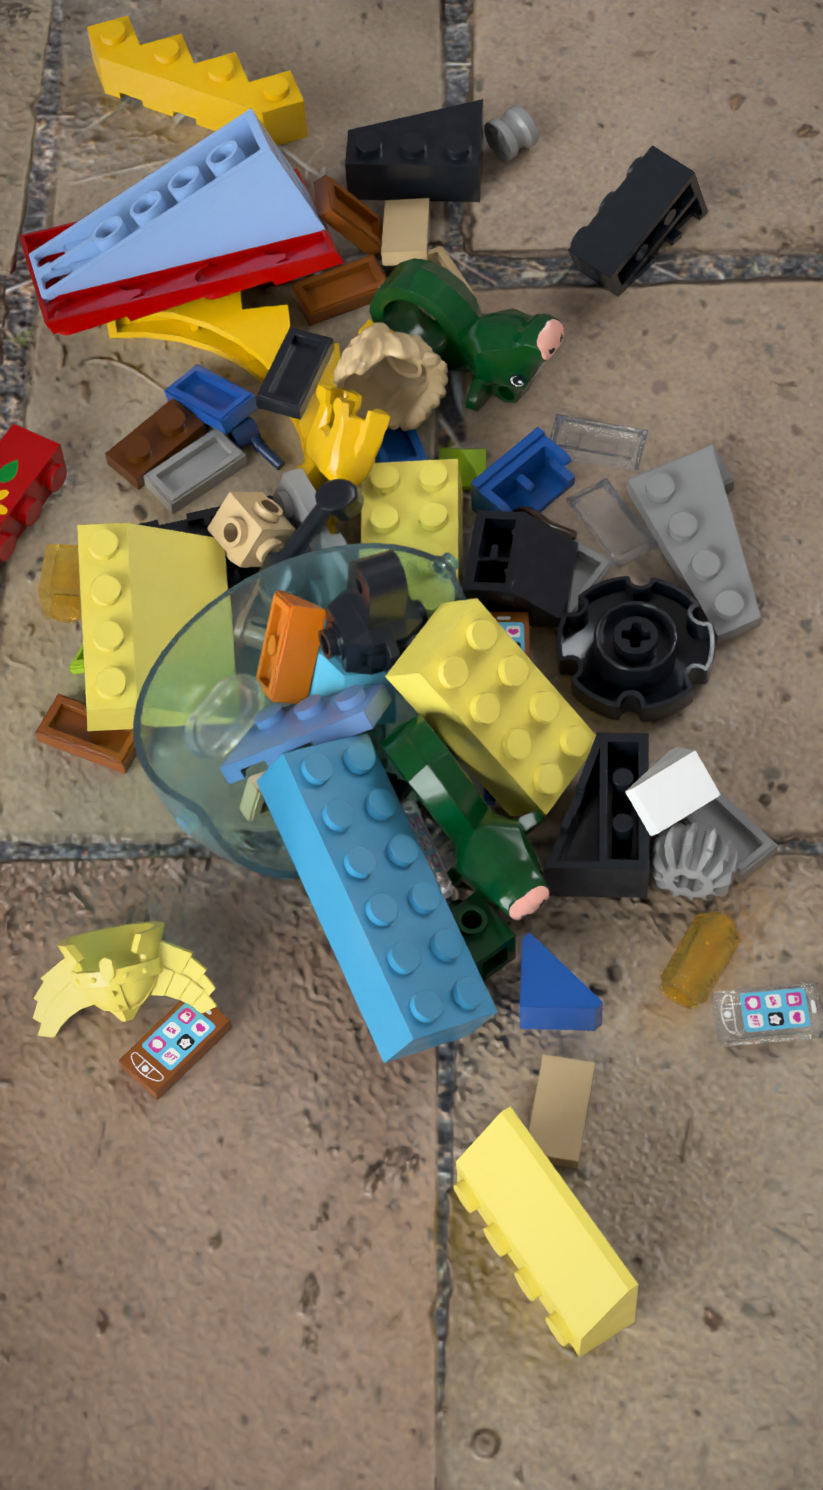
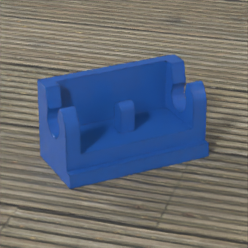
[471,427,575,513]

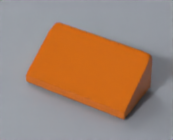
[255,590,326,704]

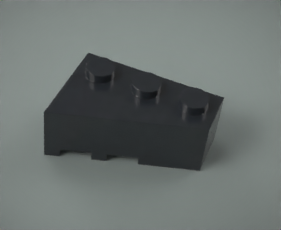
[345,99,484,202]
[568,145,708,297]
[544,732,649,898]

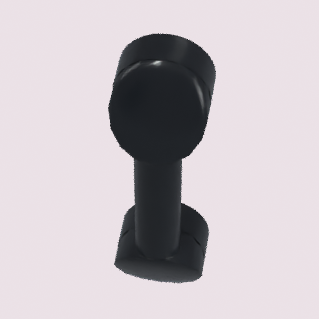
[261,479,364,596]

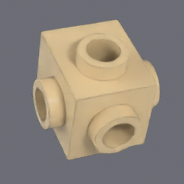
[207,492,296,568]

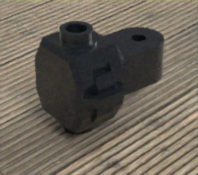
[318,549,428,675]

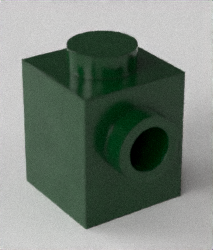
[448,892,516,981]

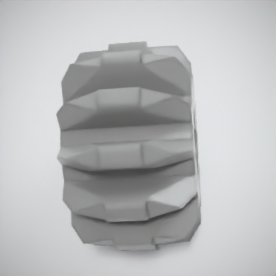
[649,822,738,901]

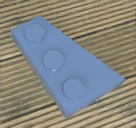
[219,683,393,784]

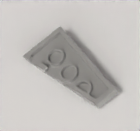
[626,445,761,645]

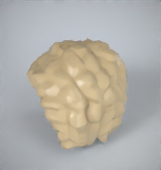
[333,322,448,431]

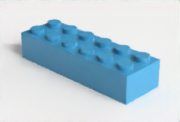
[256,733,498,1063]

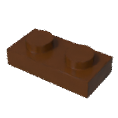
[105,398,207,490]

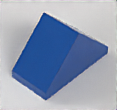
[520,932,603,1031]

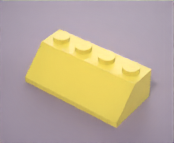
[454,1106,639,1357]

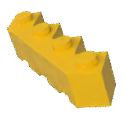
[87,15,308,146]

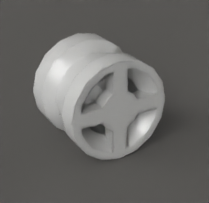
[484,105,539,161]

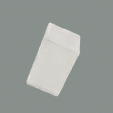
[625,747,721,836]

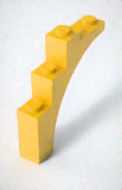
[107,291,341,459]

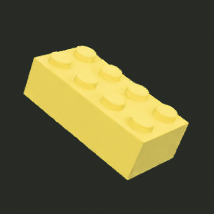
[360,459,463,620]
[385,598,596,816]

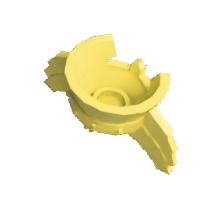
[33,921,217,1038]

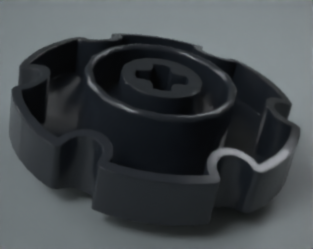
[556,576,715,722]

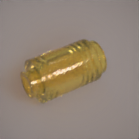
[660,911,741,1009]

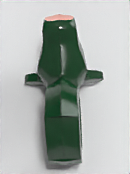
[369,258,564,412]
[379,714,549,920]

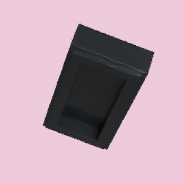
[256,327,334,420]

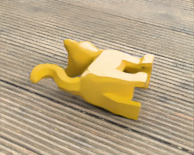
[296,384,391,535]

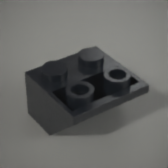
[462,510,579,627]

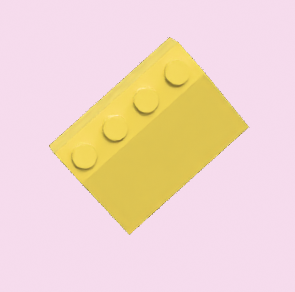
[77,523,237,731]

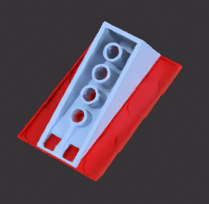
[19,108,344,336]

